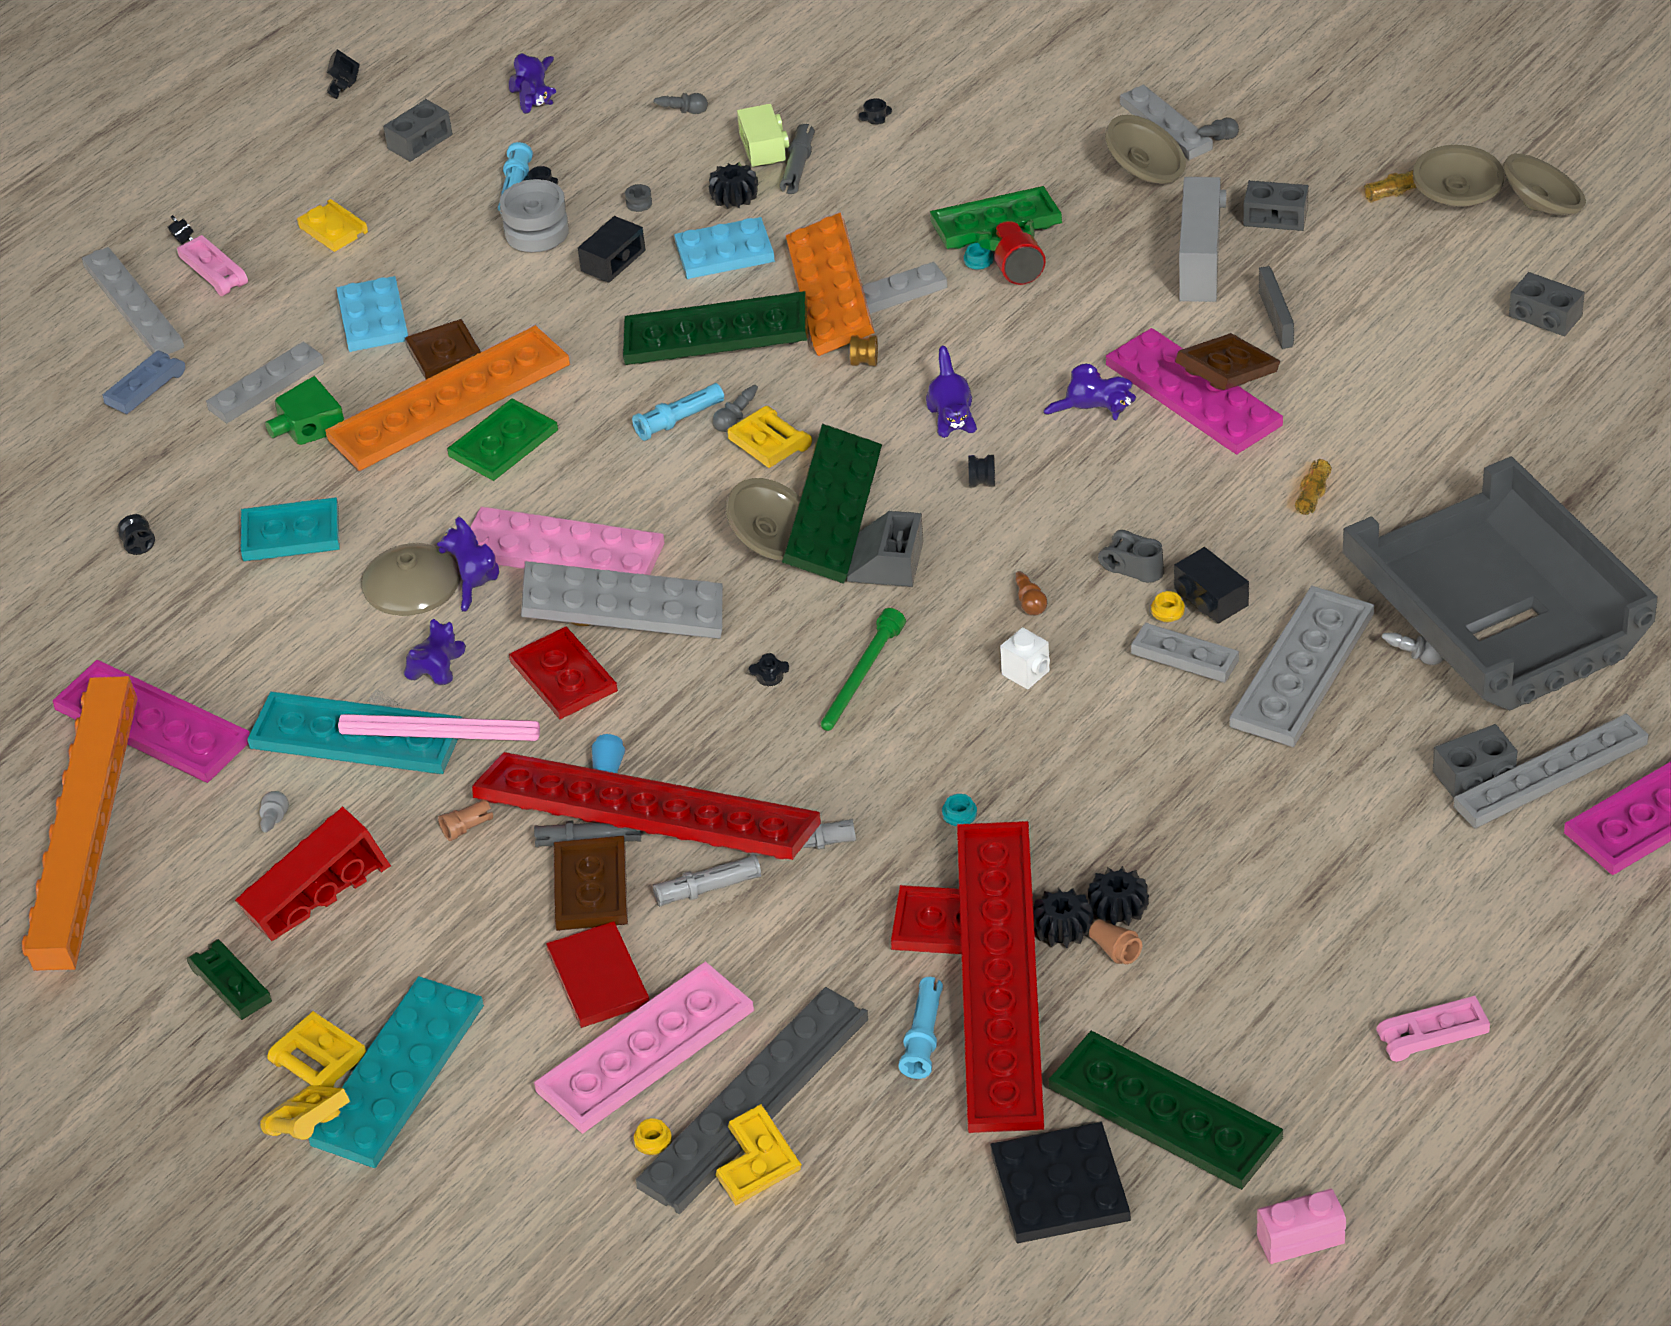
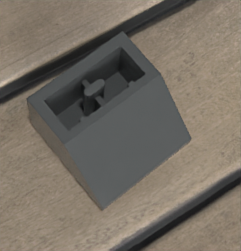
[847,511,924,587]

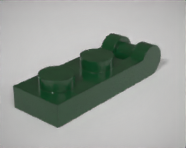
[187,939,272,1020]

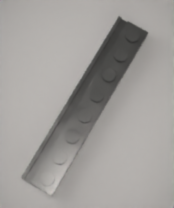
[636,987,868,1215]

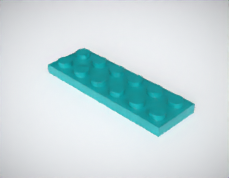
[247,691,462,774]
[308,976,484,1168]

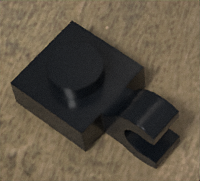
[327,49,360,99]

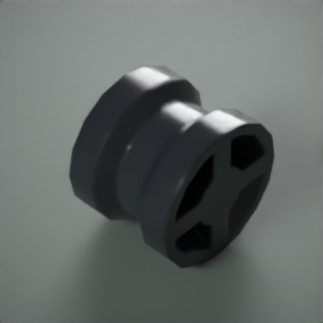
[968,455,995,487]
[117,514,155,555]

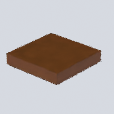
[404,319,481,380]

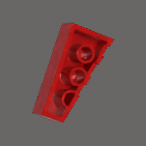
[235,806,391,941]

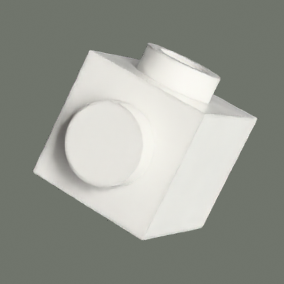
[1000,627,1050,690]

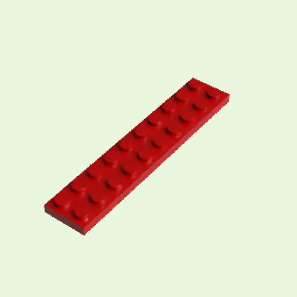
[472,752,821,860]
[957,821,1044,1133]

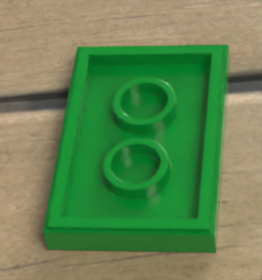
[447,398,558,481]

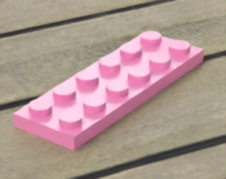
[470,507,665,575]
[534,961,754,1134]

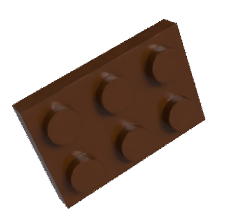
[1175,333,1280,390]
[554,836,628,931]

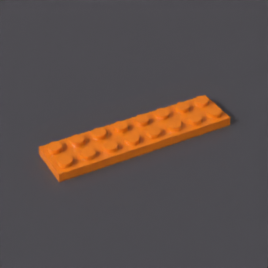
[325,325,570,471]

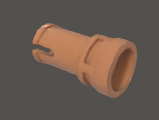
[438,799,493,841]

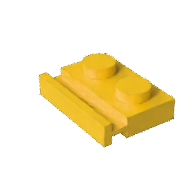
[297,199,368,252]

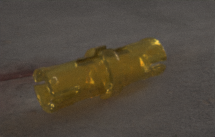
[1364,170,1417,203]
[1295,459,1332,515]

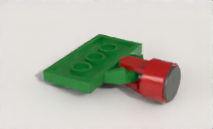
[930,186,1062,285]

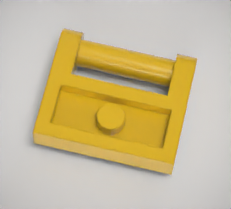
[727,406,812,468]
[267,1011,366,1087]
[260,1085,350,1140]

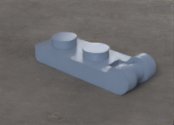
[102,351,185,414]

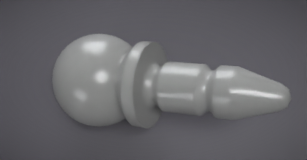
[1382,633,1444,665]
[260,791,289,833]

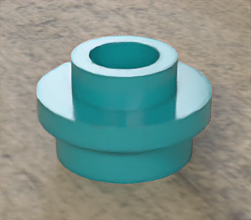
[964,243,994,269]
[942,794,977,826]

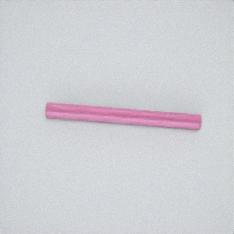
[338,714,540,741]

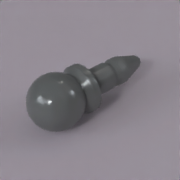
[654,93,708,114]
[1197,117,1239,140]
[712,385,758,432]

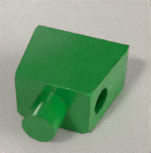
[265,376,344,445]

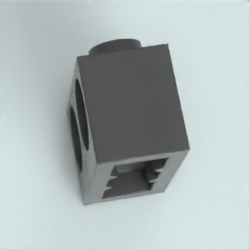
[383,99,453,162]
[1243,180,1309,231]
[1509,272,1585,337]
[1432,724,1518,798]

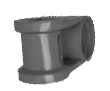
[1098,530,1164,583]

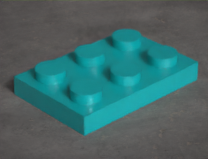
[241,497,340,561]

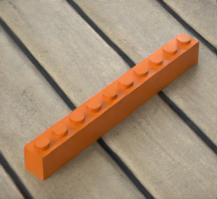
[22,676,138,971]

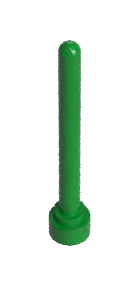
[821,608,906,731]

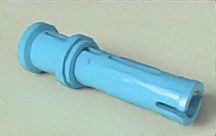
[498,142,533,213]
[632,383,724,441]
[899,977,943,1079]

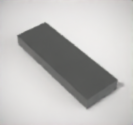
[1259,266,1294,349]

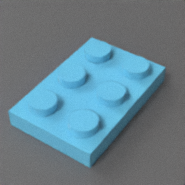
[674,217,775,279]
[336,276,408,352]

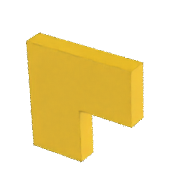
[716,1104,802,1206]

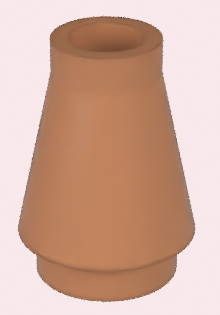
[1089,919,1142,964]

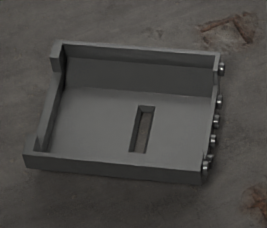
[1343,456,1658,711]

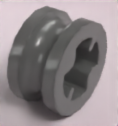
[625,184,652,212]

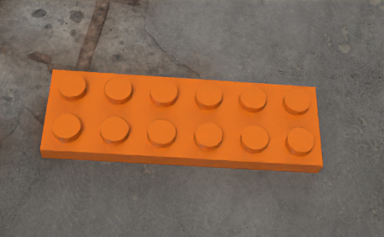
[786,213,875,356]

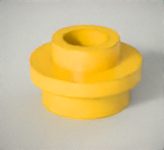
[1151,591,1185,622]
[634,1118,672,1155]

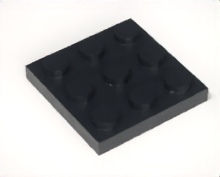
[990,1121,1131,1244]

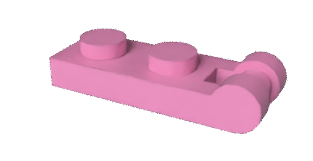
[177,235,248,296]
[1376,996,1490,1062]

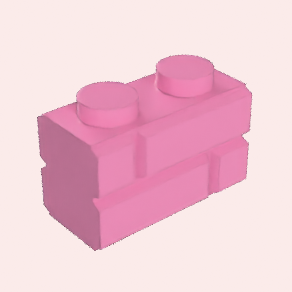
[1257,1188,1346,1264]

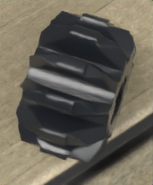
[708,162,758,209]
[1088,866,1149,926]
[1033,887,1094,949]

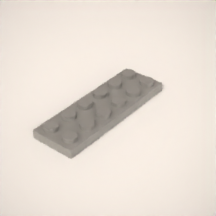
[521,561,723,639]
[1230,585,1374,747]

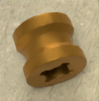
[850,335,878,366]

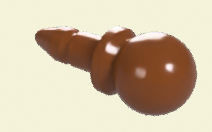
[1016,571,1048,616]

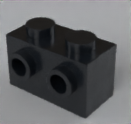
[578,215,646,283]
[1173,547,1249,624]

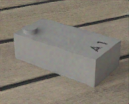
[1179,177,1226,302]

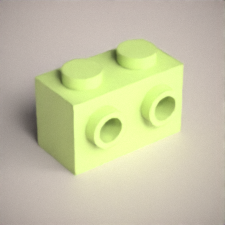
[737,103,789,167]

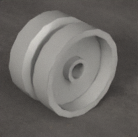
[500,179,569,252]

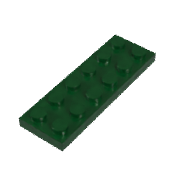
[623,291,808,365]
[782,423,882,584]
[1049,1030,1283,1190]

